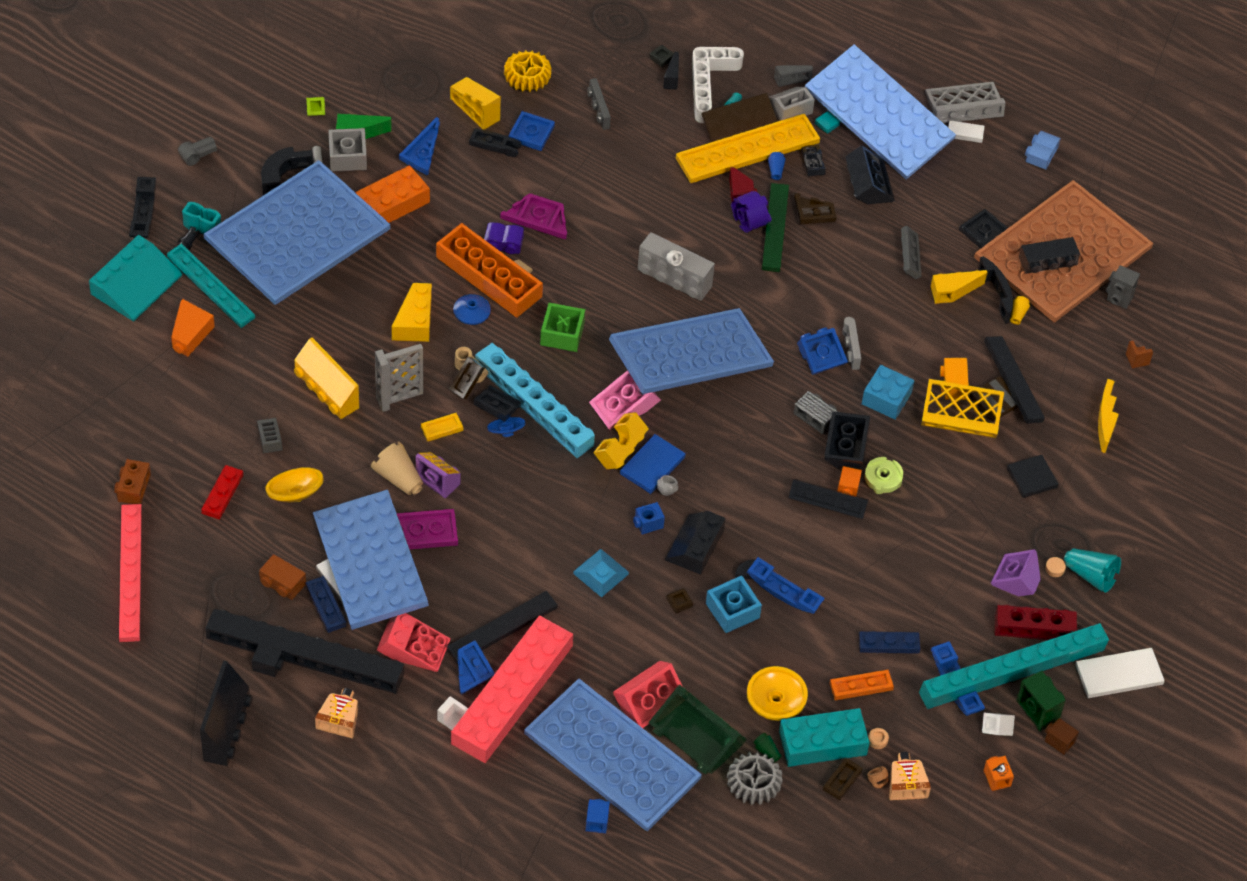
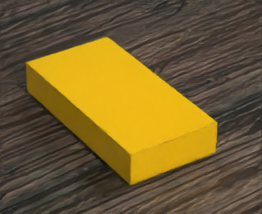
[421,413,463,442]

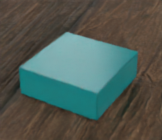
[815,111,840,134]

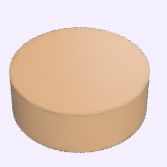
[1045,557,1066,577]
[868,728,889,749]

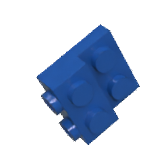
[797,327,848,375]

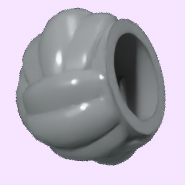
[657,475,678,496]

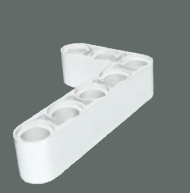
[692,47,744,123]

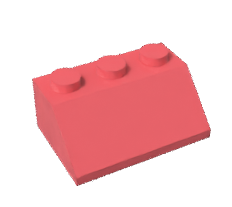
[613,661,688,728]

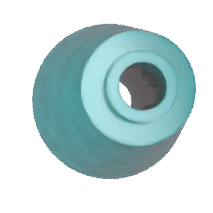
[1064,548,1121,593]

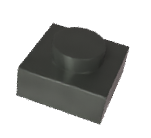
[650,45,674,67]

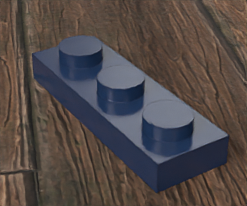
[305,576,346,633]
[859,631,920,654]

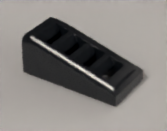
[663,52,679,90]

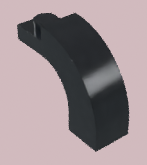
[261,147,313,195]

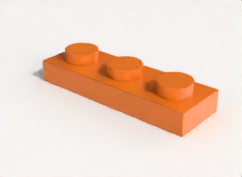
[830,670,894,700]

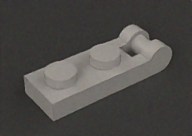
[842,317,861,370]

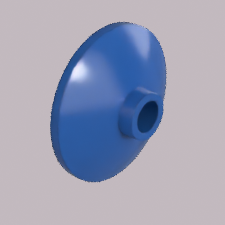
[453,294,491,325]
[487,417,525,437]

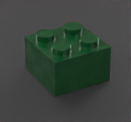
[1016,670,1066,731]

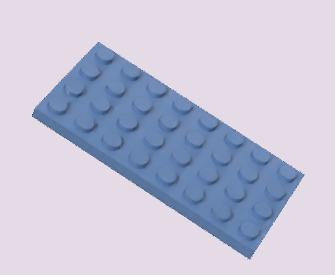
[609,308,774,394]
[313,490,429,630]
[524,679,702,832]

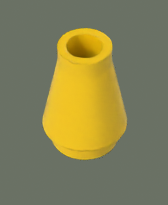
[1010,296,1030,325]

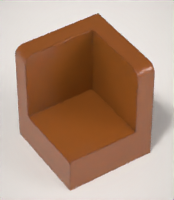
[1126,341,1153,368]

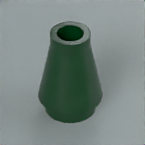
[753,733,782,763]

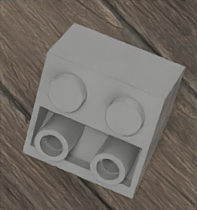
[769,87,815,121]

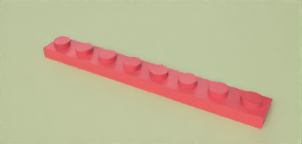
[119,504,142,642]

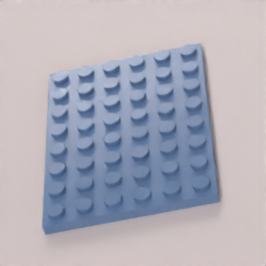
[204,160,390,305]

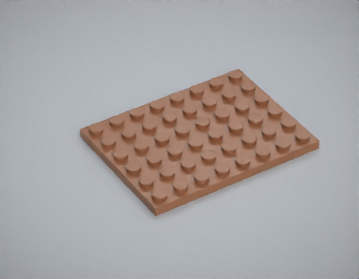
[974,180,1153,323]

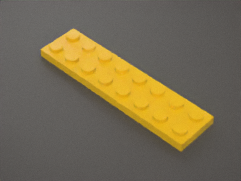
[676,113,820,183]

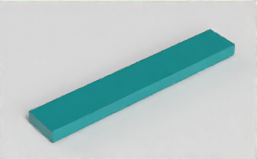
[167,243,255,328]

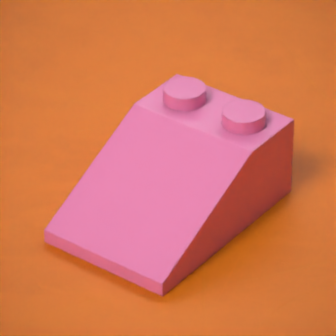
[589,370,661,430]

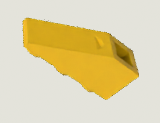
[931,270,987,304]

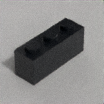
[1019,237,1080,274]

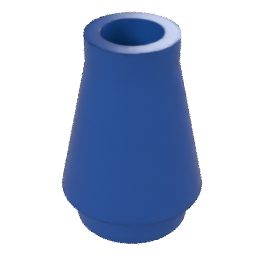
[768,152,786,180]

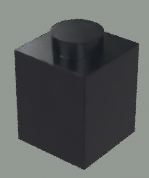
[252,644,285,677]

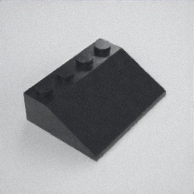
[200,660,253,766]

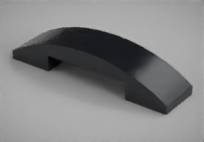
[129,177,156,238]
[978,256,1013,324]

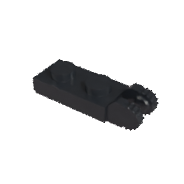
[469,128,522,157]

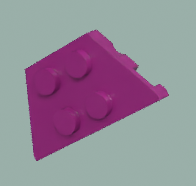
[500,193,567,240]

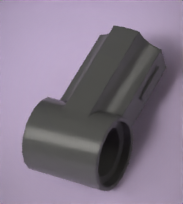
[178,136,217,166]

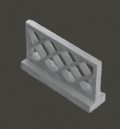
[925,82,1005,123]
[375,344,423,412]

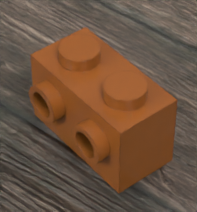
[114,459,151,504]
[259,554,306,600]

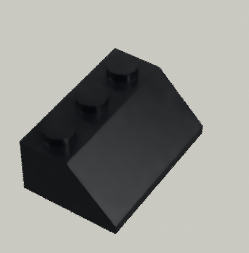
[845,145,895,205]
[824,411,870,475]
[665,511,726,575]

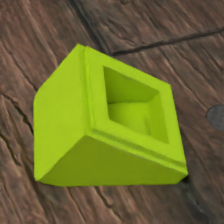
[306,97,325,116]

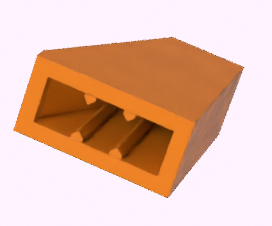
[171,299,215,357]

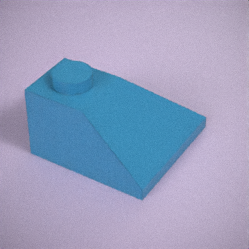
[573,549,629,597]

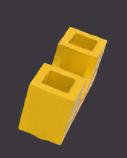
[593,412,649,470]

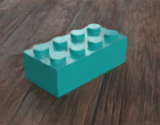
[779,708,870,767]

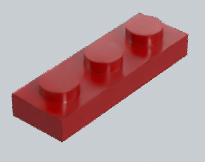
[201,465,244,520]

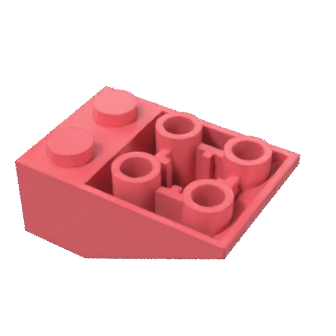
[377,613,451,672]

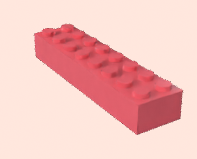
[451,615,573,763]

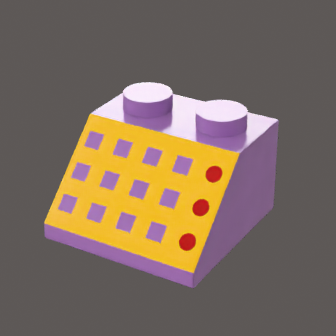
[416,452,461,498]

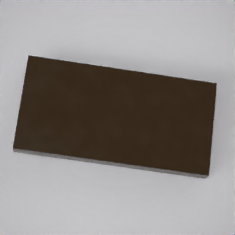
[701,93,777,142]

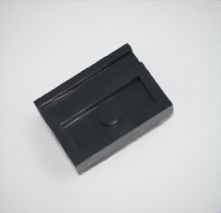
[474,385,521,421]

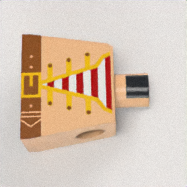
[315,688,358,739]
[889,752,931,800]

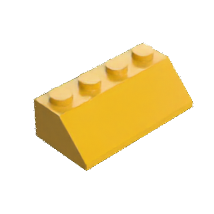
[294,338,359,419]

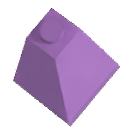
[991,549,1041,596]

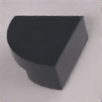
[735,559,756,579]

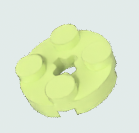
[864,457,903,494]

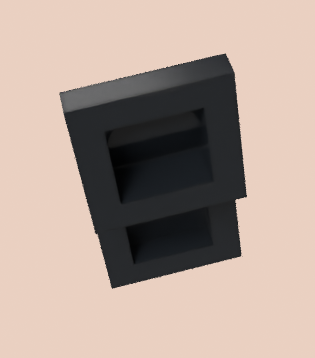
[801,145,826,176]

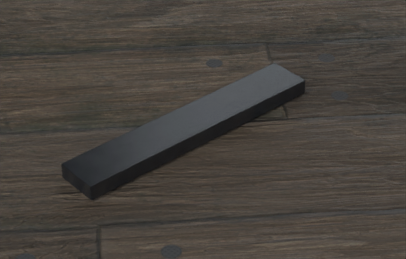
[984,336,1045,424]
[447,591,558,664]

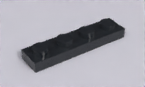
[788,479,869,519]

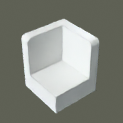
[437,696,468,730]
[982,713,1015,736]

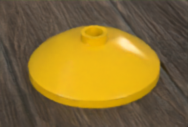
[266,468,324,503]
[747,666,808,721]

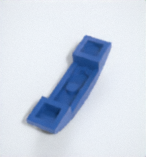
[747,557,825,614]
[931,641,985,716]

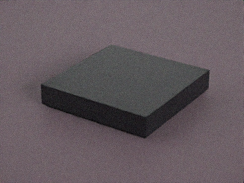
[959,209,1008,249]
[1007,455,1059,498]

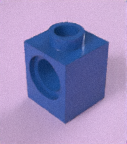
[633,502,665,534]
[586,799,610,833]

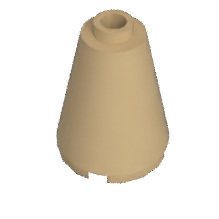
[371,441,423,495]

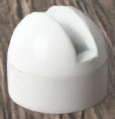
[666,250,683,266]

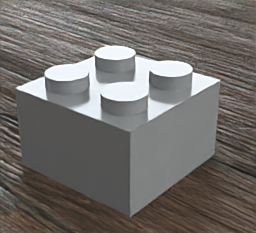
[329,128,367,171]

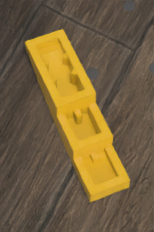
[1098,379,1119,453]

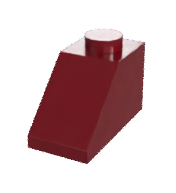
[729,167,757,203]

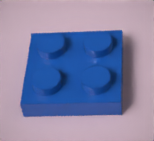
[508,111,555,151]

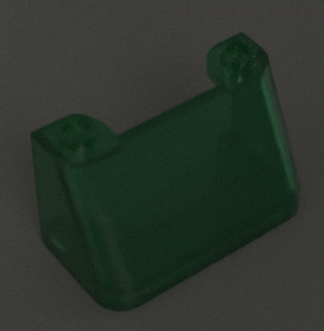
[648,684,747,775]

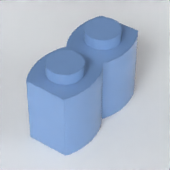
[1025,131,1061,170]

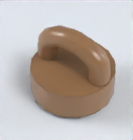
[867,766,889,789]

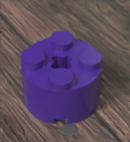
[731,191,772,233]

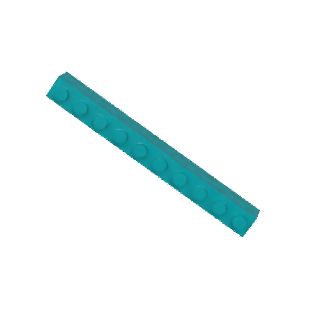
[919,623,1109,709]

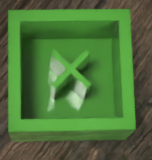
[540,303,585,352]

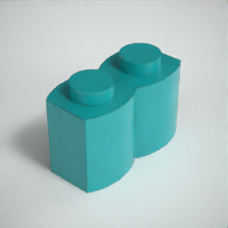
[182,202,221,235]

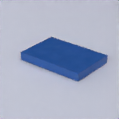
[620,434,686,494]

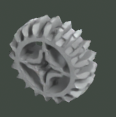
[727,751,783,805]

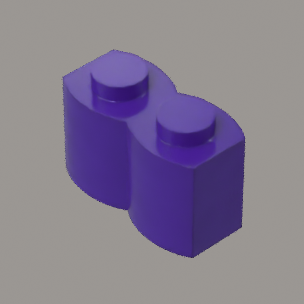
[484,222,524,254]

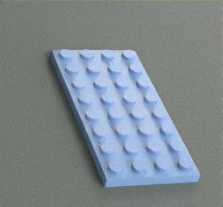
[805,44,956,180]

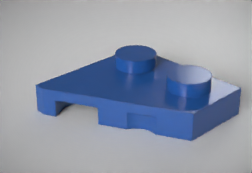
[457,640,495,695]

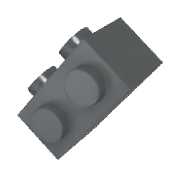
[1106,265,1140,309]

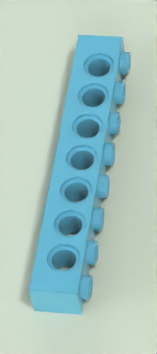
[475,343,595,458]

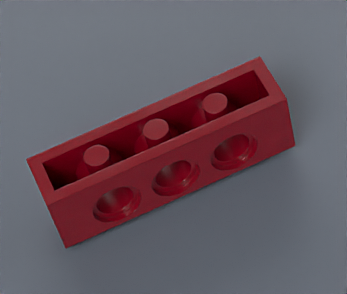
[995,605,1077,640]

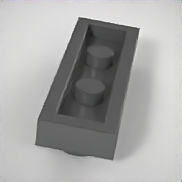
[587,78,611,130]
[901,226,921,279]

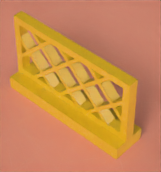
[921,379,1004,438]

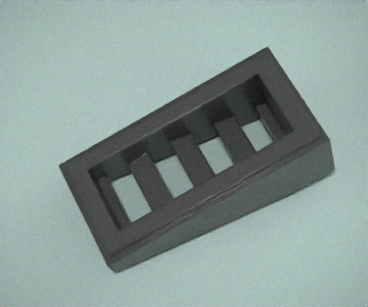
[774,65,813,87]
[257,418,282,453]

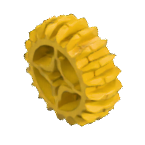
[504,50,552,92]

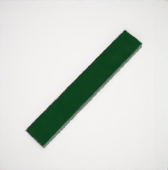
[762,183,789,272]

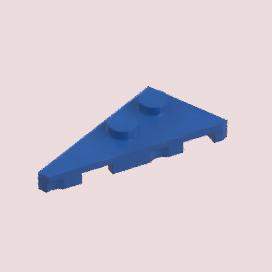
[399,117,440,175]

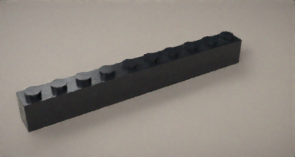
[205,609,405,694]

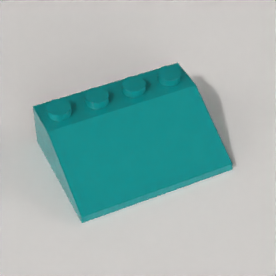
[89,235,182,322]

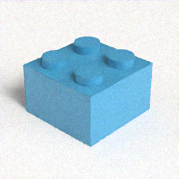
[862,365,914,420]
[706,575,762,633]

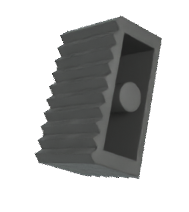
[794,391,839,434]

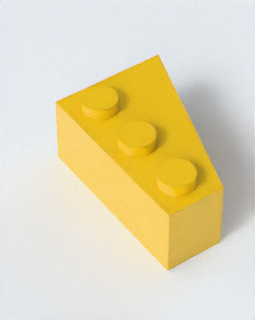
[450,77,501,130]
[392,283,432,342]

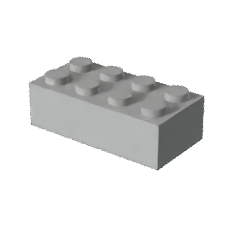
[638,232,715,301]

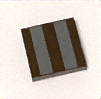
[970,376,1018,422]

